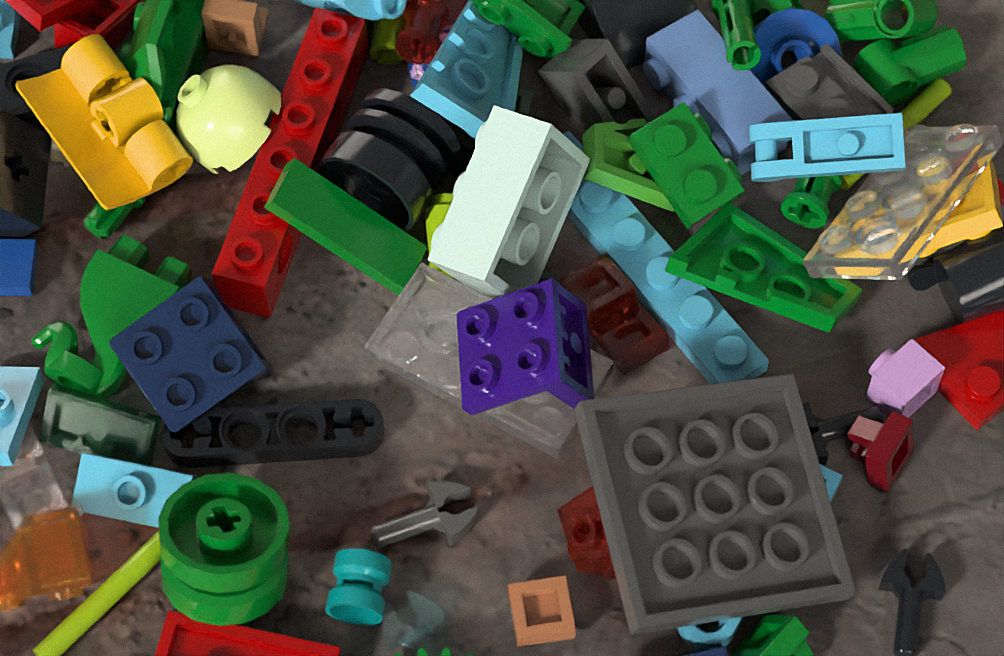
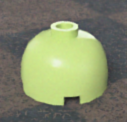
[176,65,281,174]

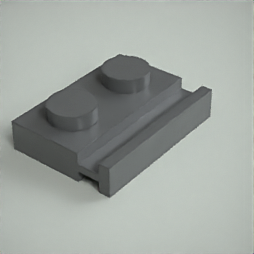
[765,43,893,121]

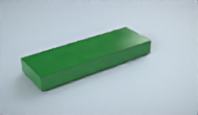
[264,158,427,296]

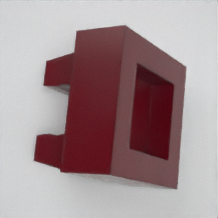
[848,411,914,492]

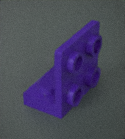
[457,278,595,415]

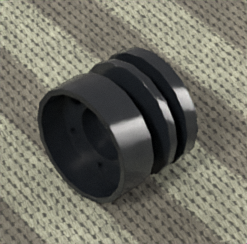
[316,88,461,232]

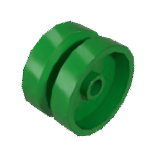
[158,473,290,626]

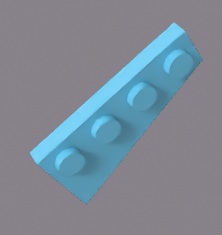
[410,0,523,139]

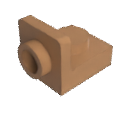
[201,0,269,56]

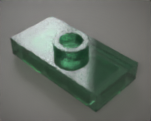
[38,384,161,466]

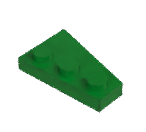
[665,203,863,333]

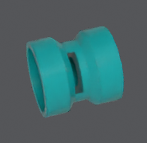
[325,548,393,626]

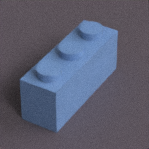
[643,9,793,175]

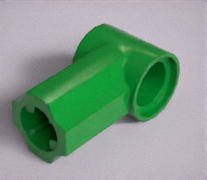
[824,0,938,43]
[853,25,967,107]

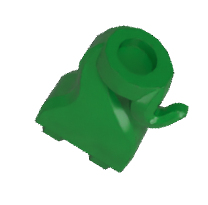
[31,235,193,403]

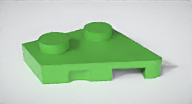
[583,118,674,212]

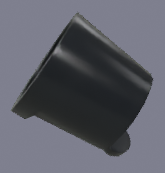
[907,223,1004,323]

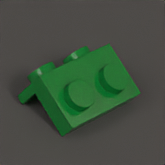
[471,0,585,60]
[628,102,745,229]

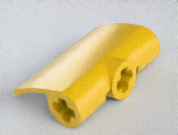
[16,34,193,210]

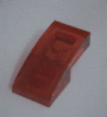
[560,254,670,375]

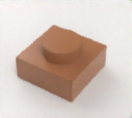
[508,575,576,647]

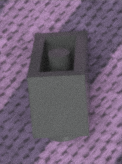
[538,39,657,130]

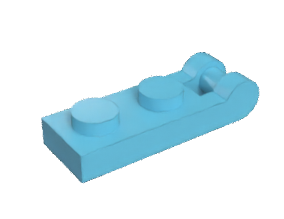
[749,113,906,182]

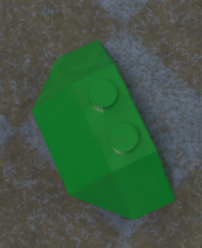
[119,0,209,139]

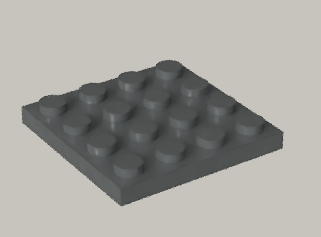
[574,374,856,635]

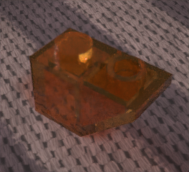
[0,505,95,611]

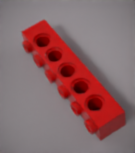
[212,7,369,318]

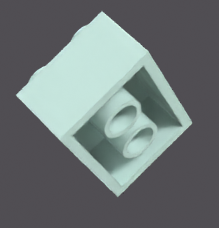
[427,105,591,298]

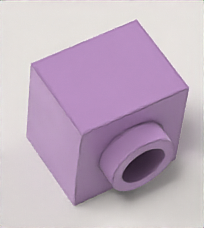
[865,338,945,418]

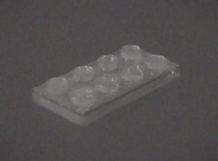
[802,123,1004,280]
[364,263,614,459]

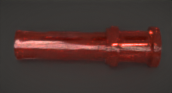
[395,0,449,65]

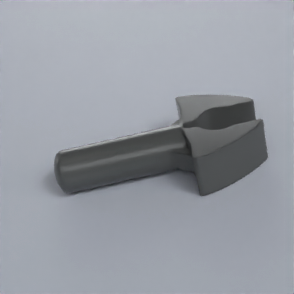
[370,481,479,547]

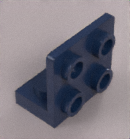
[109,276,274,432]

